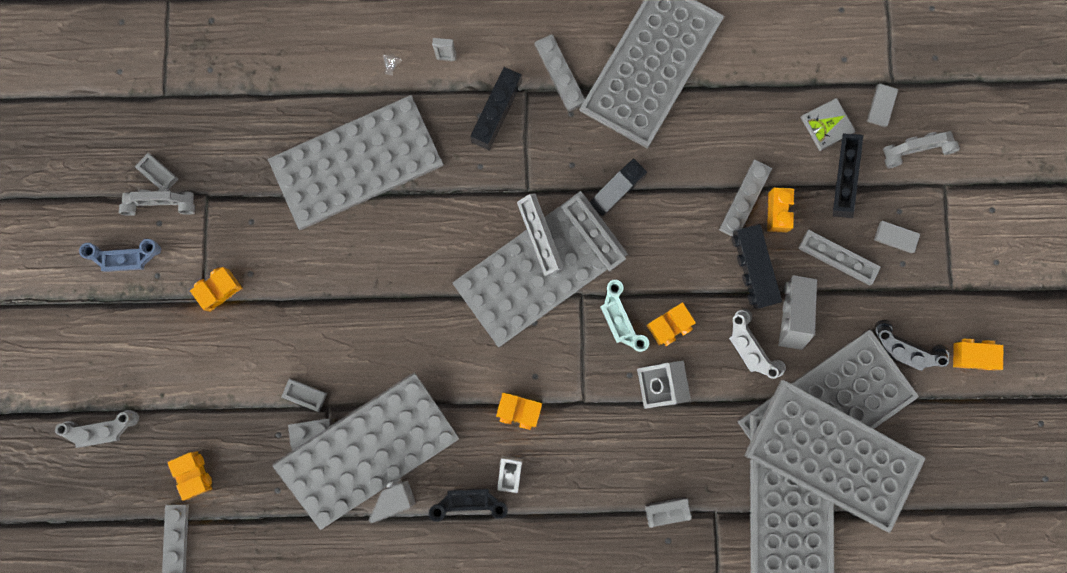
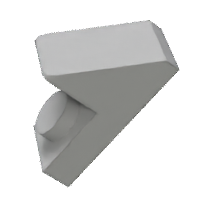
[497,456,522,493]

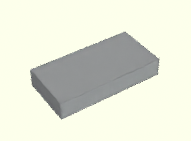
[432,38,456,61]
[867,84,898,127]
[135,153,179,190]
[874,221,920,253]
[281,378,328,412]

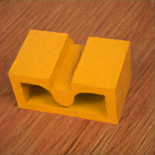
[767,188,794,233]
[190,267,242,312]
[646,302,696,346]
[953,339,1003,370]
[496,393,542,430]
[167,451,212,501]

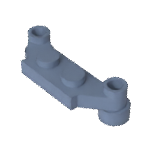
[79,239,161,272]

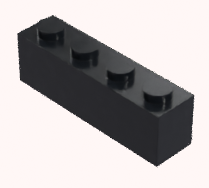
[470,67,522,151]
[833,133,864,218]
[731,224,782,309]

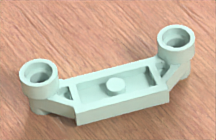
[600,280,649,352]

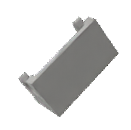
[644,497,691,528]

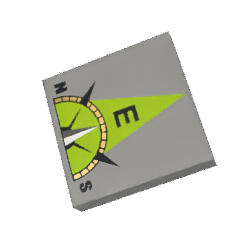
[801,98,856,151]

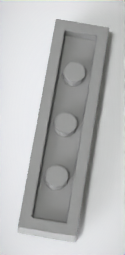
[535,34,585,112]
[719,160,772,236]
[517,193,564,276]
[561,195,626,272]
[798,230,881,285]
[162,504,189,573]

